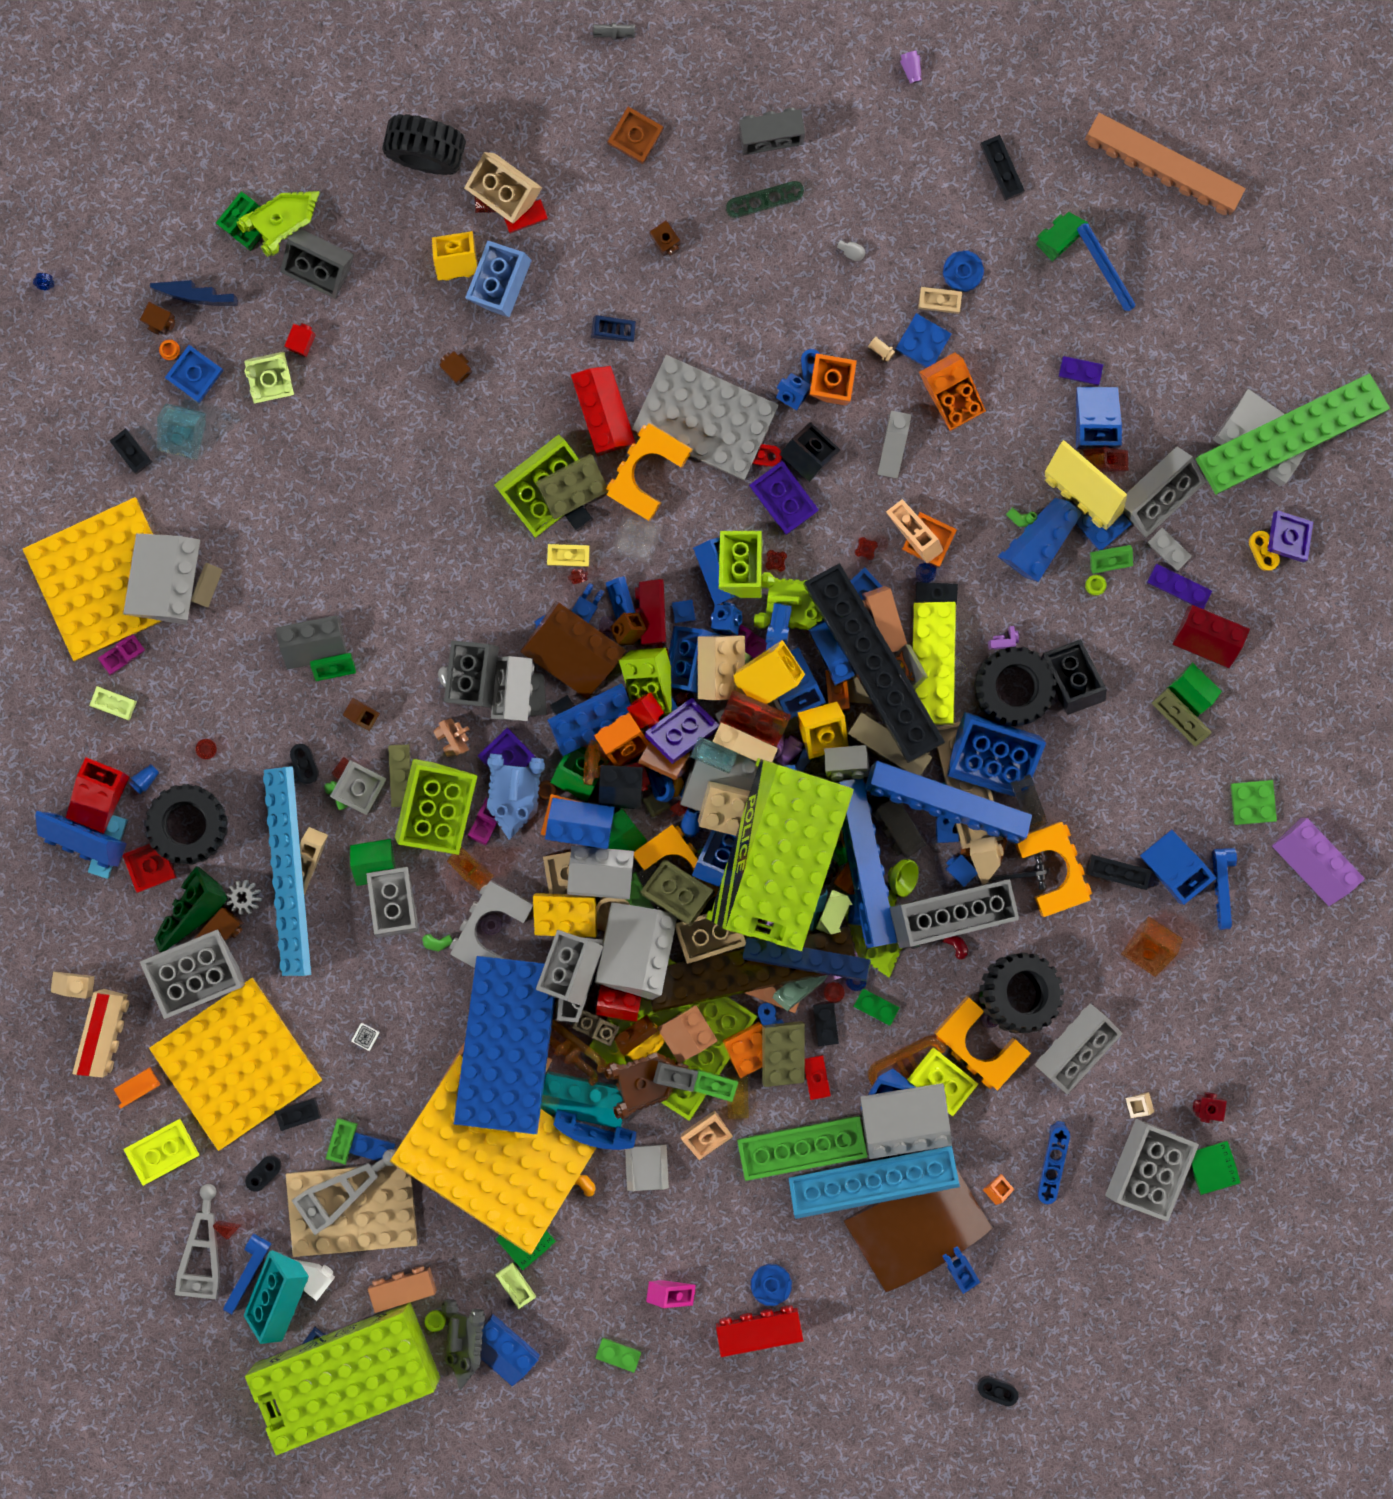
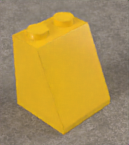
[733,640,805,710]

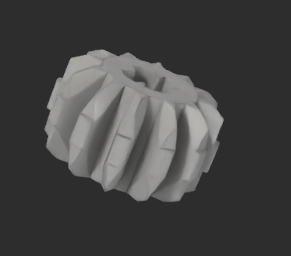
[226,880,262,915]

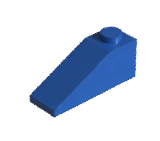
[809,622,855,686]

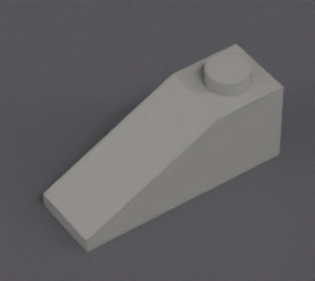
[877,411,911,479]

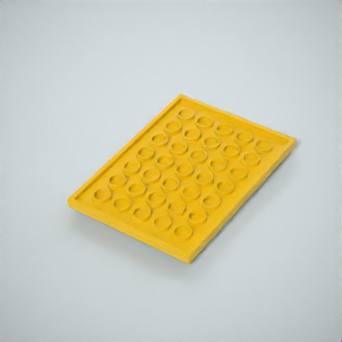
[390,1055,597,1254]

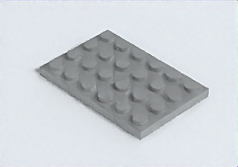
[632,355,779,481]

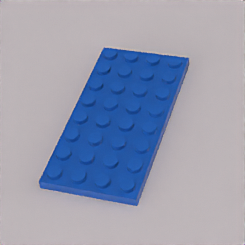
[454,956,555,1135]

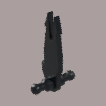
[988,853,1048,891]

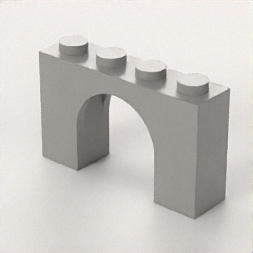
[449,880,533,968]

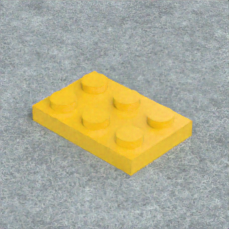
[533,893,597,937]

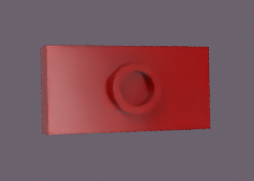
[805,1055,831,1100]

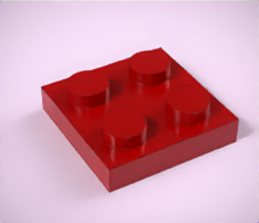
[122,844,177,893]

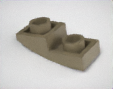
[571,1009,619,1046]

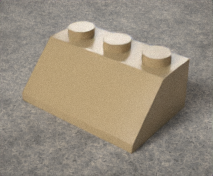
[464,152,542,223]

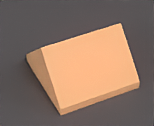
[681,1110,733,1160]

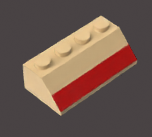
[72,989,129,1077]

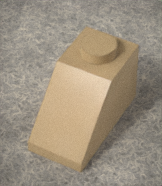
[970,836,1003,885]
[51,971,95,999]

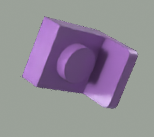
[988,626,1019,650]

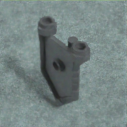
[442,1299,485,1390]

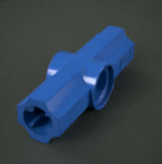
[765,603,792,651]

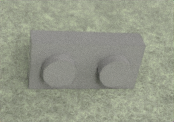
[1147,528,1192,572]

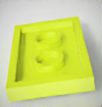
[907,1047,978,1116]
[123,1119,199,1186]

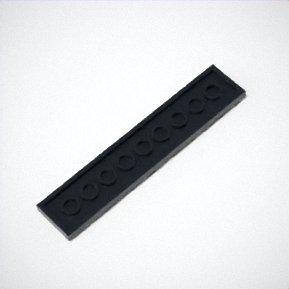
[803,563,945,763]

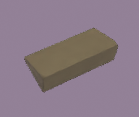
[191,563,223,607]

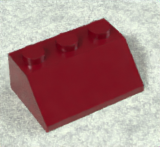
[635,579,666,645]
[1172,605,1250,668]

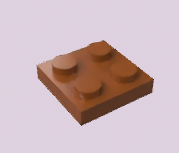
[607,106,664,164]

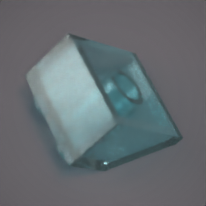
[157,404,206,460]

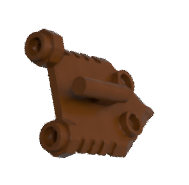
[604,1052,689,1119]

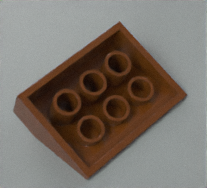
[520,601,626,699]

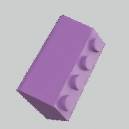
[1272,818,1365,906]

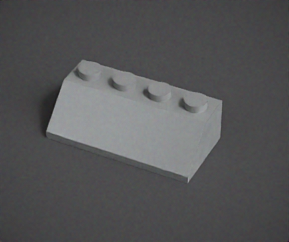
[1123,447,1206,538]
[1035,1003,1123,1095]

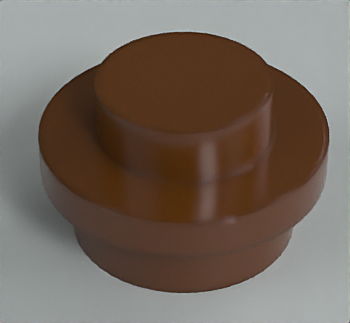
[538,780,557,801]

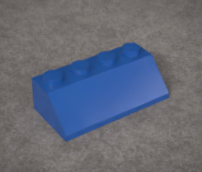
[35,811,127,868]

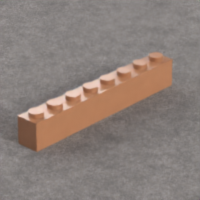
[1084,113,1246,215]

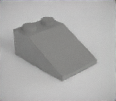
[366,867,419,938]

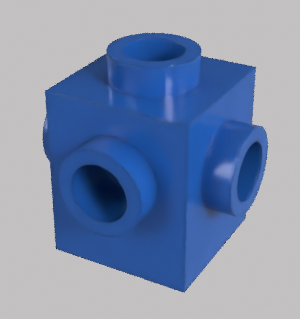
[776,373,811,411]
[711,602,743,635]

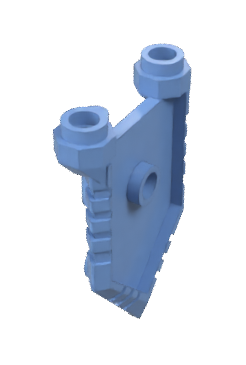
[487,754,545,840]

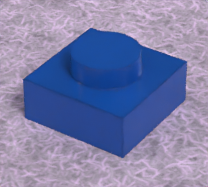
[672,600,696,623]

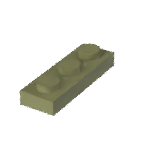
[1151,688,1211,747]
[388,744,411,807]

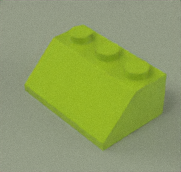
[719,531,763,598]

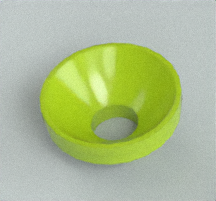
[888,859,919,897]

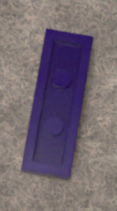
[1147,564,1212,609]

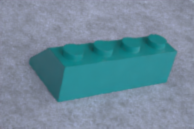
[541,1071,623,1128]
[243,1250,309,1344]

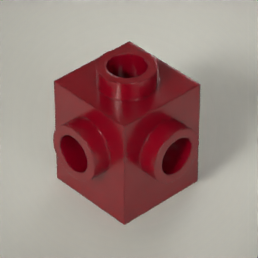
[1192,1092,1227,1123]

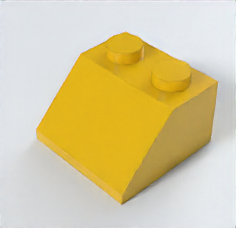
[432,231,478,280]
[797,702,849,759]

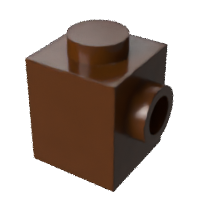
[649,220,681,256]
[140,302,175,335]
[439,351,472,386]
[610,613,647,645]
[343,698,380,731]

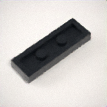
[980,135,1025,201]
[1085,854,1152,890]

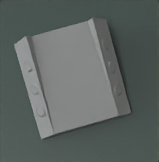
[625,1144,669,1191]

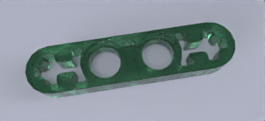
[726,181,804,218]

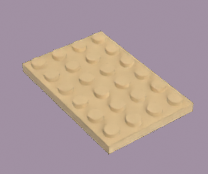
[286,1165,418,1257]

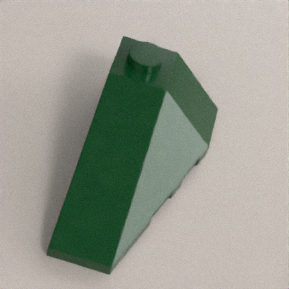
[154,866,228,952]

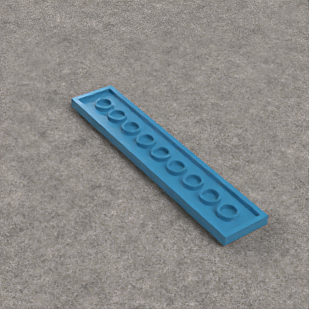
[263,766,311,976]

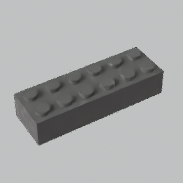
[890,879,1020,948]

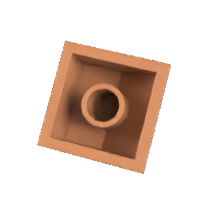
[657,1005,718,1063]

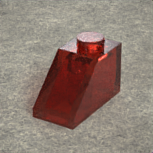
[1083,447,1129,472]

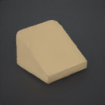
[1125,1092,1154,1118]

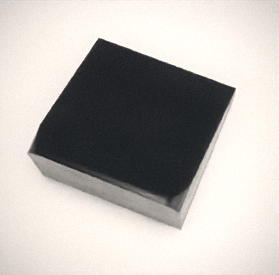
[564,505,593,532]

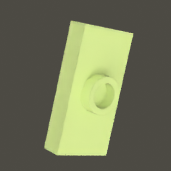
[89,686,137,720]
[495,1262,536,1309]

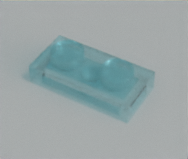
[690,736,738,774]

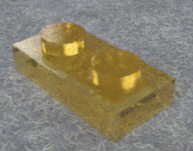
[727,1076,749,1119]

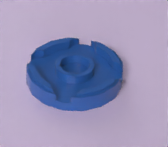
[943,250,984,292]
[751,1264,792,1306]

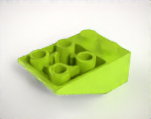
[619,648,672,715]

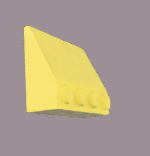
[1045,440,1127,530]

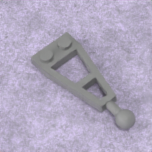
[291,1149,396,1235]
[175,1184,220,1299]

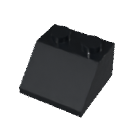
[780,422,840,482]
[599,765,643,810]

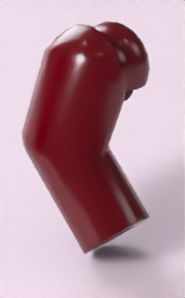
[942,936,969,960]

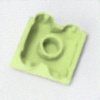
[244,352,294,403]
[816,890,853,934]

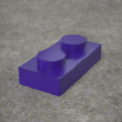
[1058,356,1103,386]

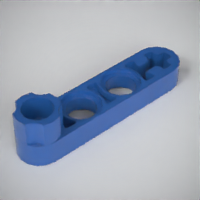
[1212,848,1237,930]
[1038,1121,1070,1204]
[223,1233,272,1315]

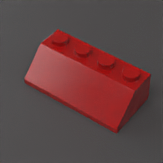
[571,366,636,457]
[716,1305,804,1357]

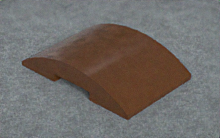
[843,1170,992,1292]

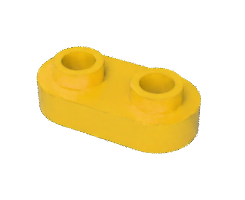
[1249,531,1280,571]

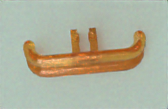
[549,1019,607,1086]
[867,1036,946,1086]

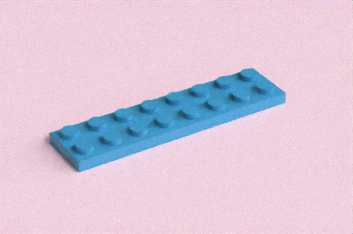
[789,1146,960,1219]

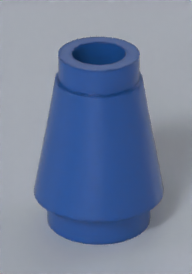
[129,764,160,794]
[679,808,700,837]

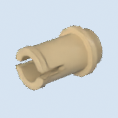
[868,337,895,361]

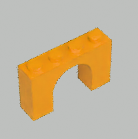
[606,423,693,521]
[1015,822,1092,917]
[634,824,719,921]
[934,996,1031,1091]

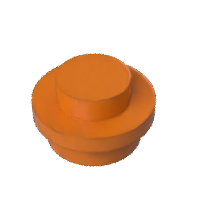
[159,340,180,361]

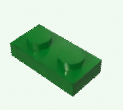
[310,653,356,681]
[853,988,900,1026]

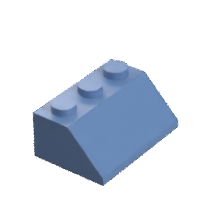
[465,241,532,317]

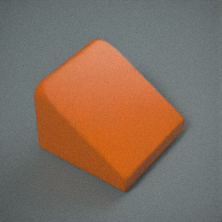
[983,1174,1015,1205]

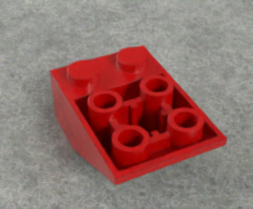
[66,757,130,834]
[596,985,641,1022]

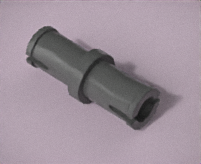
[593,22,635,40]

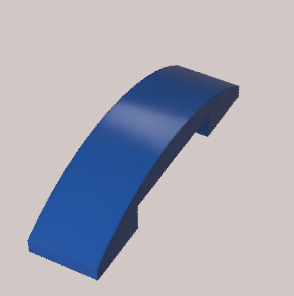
[553,1109,636,1150]

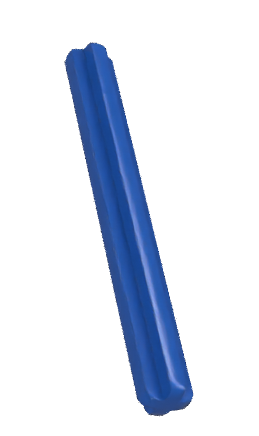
[1077,223,1135,311]

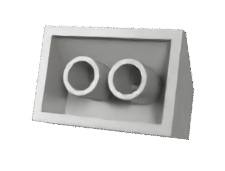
[491,656,534,721]
[567,846,634,900]
[536,930,603,1006]

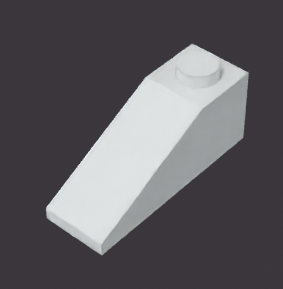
[293,1259,335,1301]

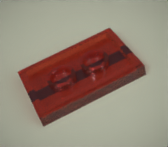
[719,690,791,748]

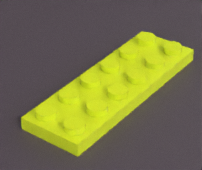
[913,602,956,725]

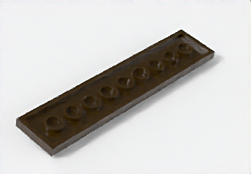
[651,926,856,1012]

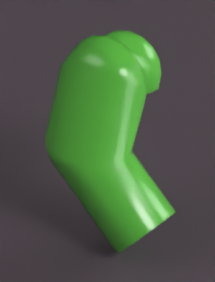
[1006,507,1037,527]
[324,781,348,810]
[422,934,453,952]

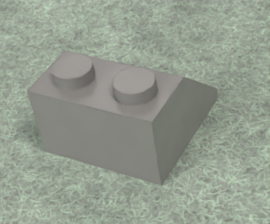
[824,745,870,781]

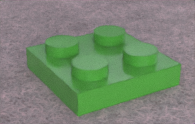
[1231,780,1277,825]

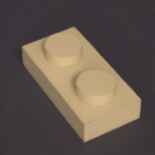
[918,287,962,314]

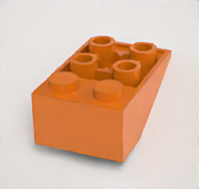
[919,352,986,431]

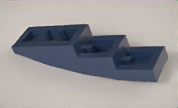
[150,280,238,306]

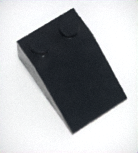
[1043,639,1107,715]

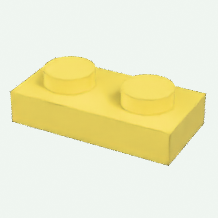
[547,544,590,567]

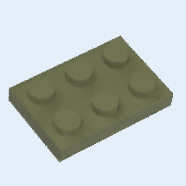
[536,454,609,520]
[640,859,715,926]
[762,1021,805,1087]

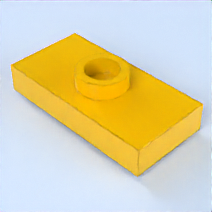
[627,1023,665,1061]

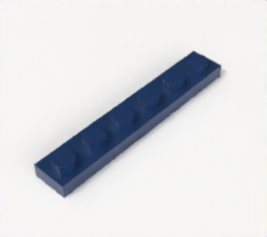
[743,937,871,982]

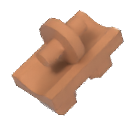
[433,718,470,757]

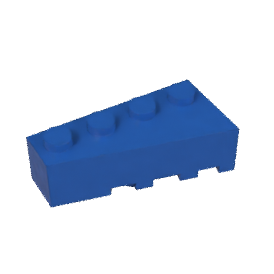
[997,498,1082,582]

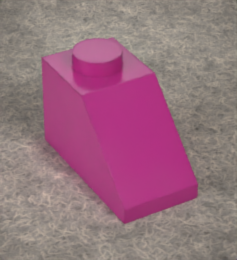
[646,1280,696,1308]

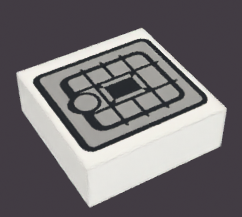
[351,1023,380,1051]

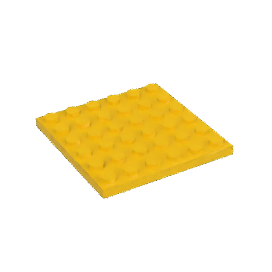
[23,497,162,661]
[149,978,322,1151]

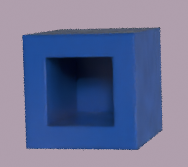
[945,854,978,887]

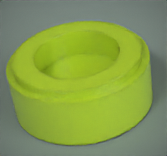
[1085,575,1107,596]
[425,1310,446,1332]

